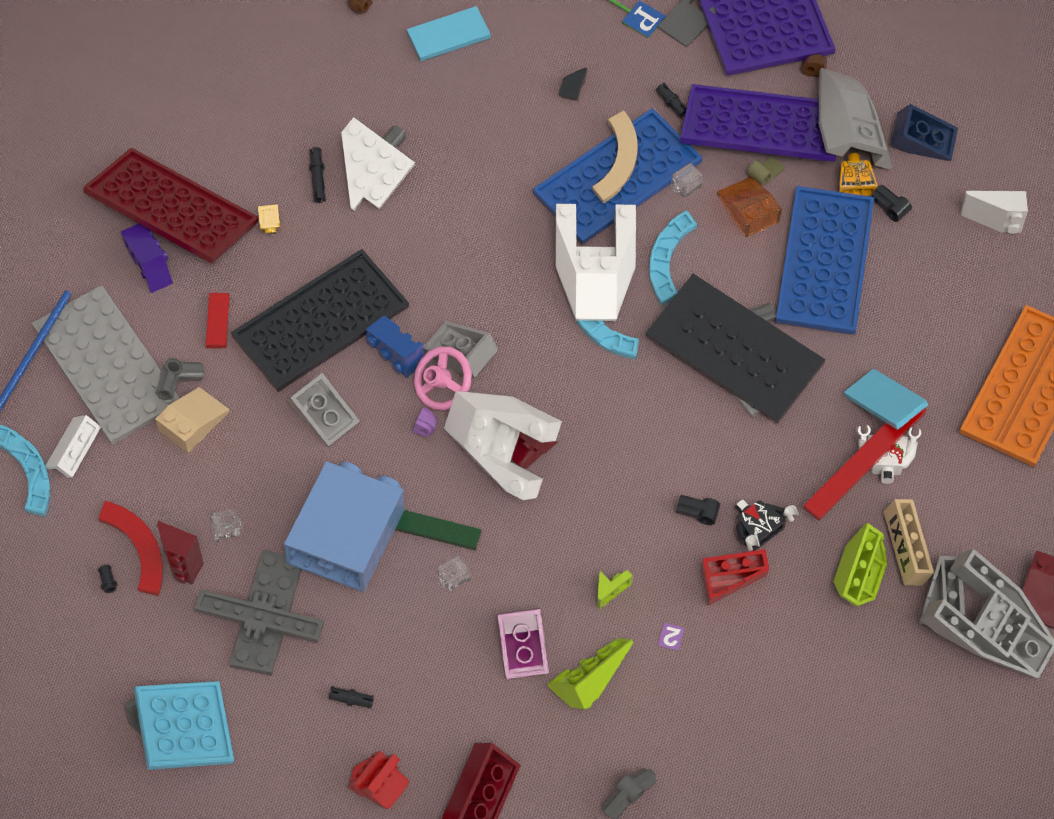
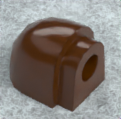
[347,0,373,14]
[801,54,827,77]

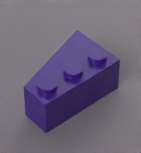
[120,224,173,293]

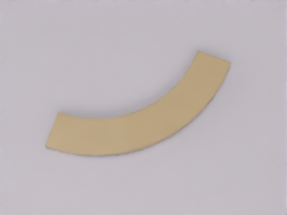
[592,111,638,204]

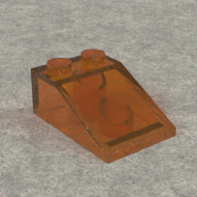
[717,176,782,237]

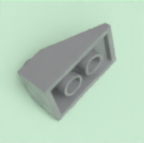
[423,321,498,378]
[286,373,360,446]

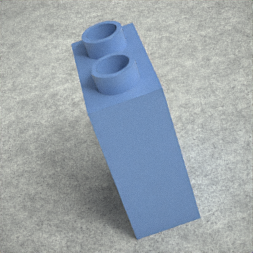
[284,461,405,592]

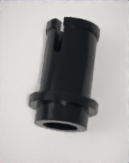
[98,565,118,593]

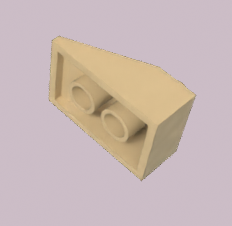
[155,387,230,453]

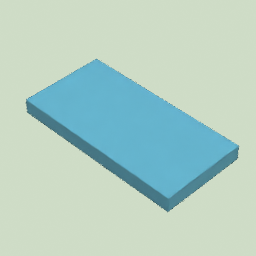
[407,6,491,61]
[844,368,928,430]

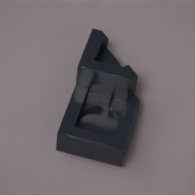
[559,68,588,101]

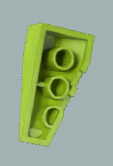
[547,638,633,710]

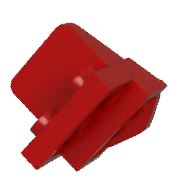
[347,751,409,809]

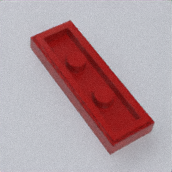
[206,293,230,348]

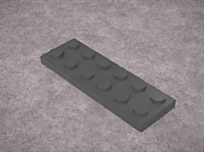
[230,550,302,676]

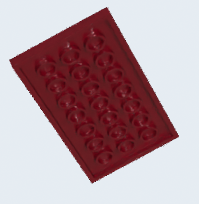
[83,148,259,264]

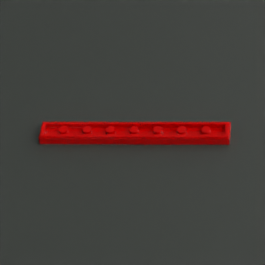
[803,408,927,521]

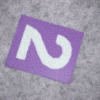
[658,623,685,651]

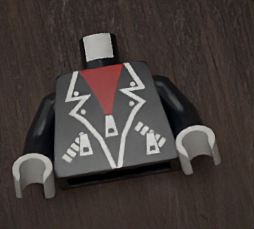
[735,499,799,551]

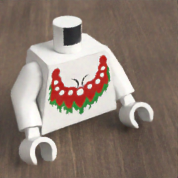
[856,425,921,484]

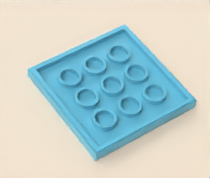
[134,681,234,770]

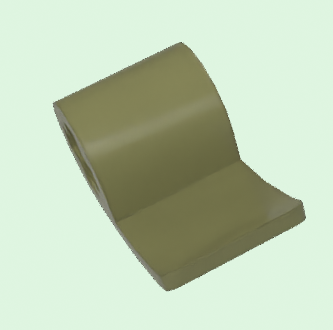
[747,156,785,186]

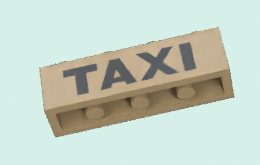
[884,499,934,586]

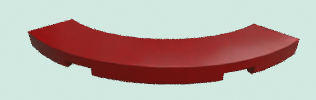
[98,501,163,596]

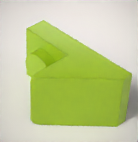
[597,570,633,609]

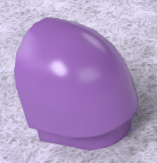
[413,407,437,437]

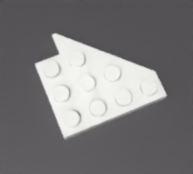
[341,117,415,211]

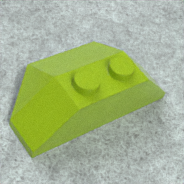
[833,523,887,606]

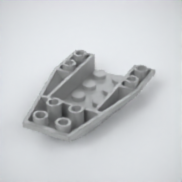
[819,68,892,169]

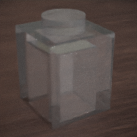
[671,163,703,198]

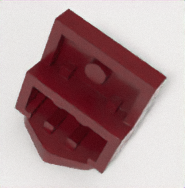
[511,432,558,469]

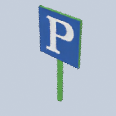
[608,0,666,38]

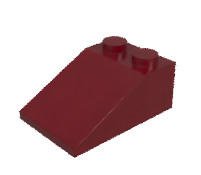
[1022,550,1054,629]

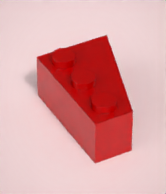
[701,549,769,606]

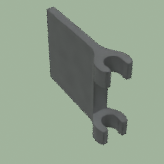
[657,0,719,47]

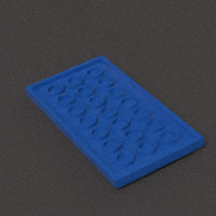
[533,108,703,245]
[775,186,874,335]

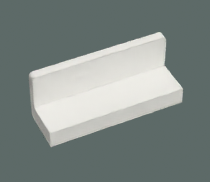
[46,415,101,478]

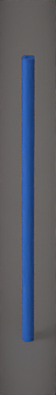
[0,291,72,411]

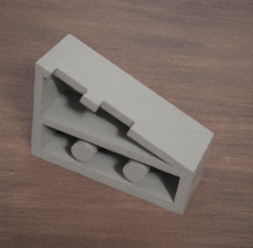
[919,556,965,625]

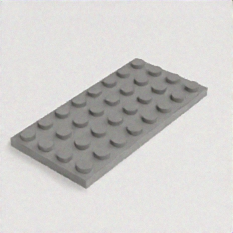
[32,285,180,445]

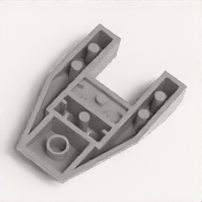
[920,549,1054,679]

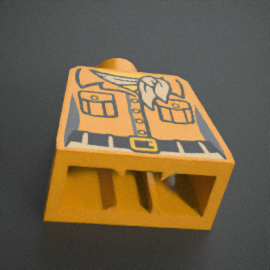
[838,153,877,197]

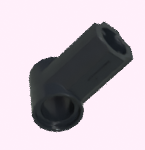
[871,185,912,222]
[676,495,720,525]

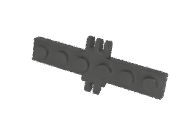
[194,589,324,643]

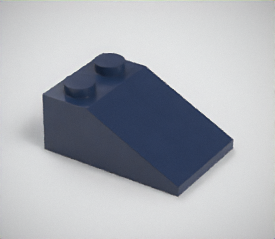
[891,104,958,161]

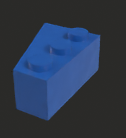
[366,315,424,378]

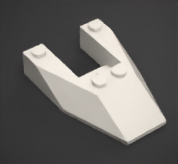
[556,204,636,321]
[444,391,562,500]

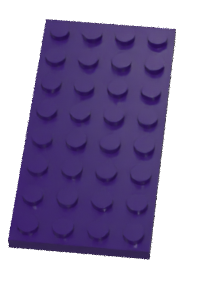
[680,84,836,162]

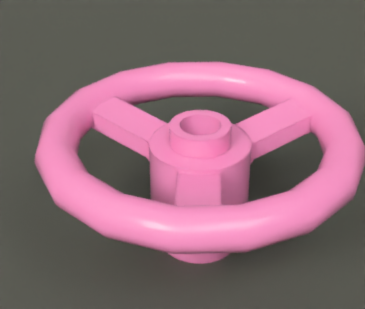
[414,346,472,411]

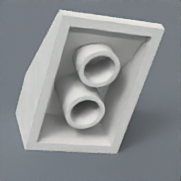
[961,191,1028,234]

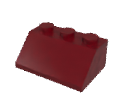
[157,521,204,585]

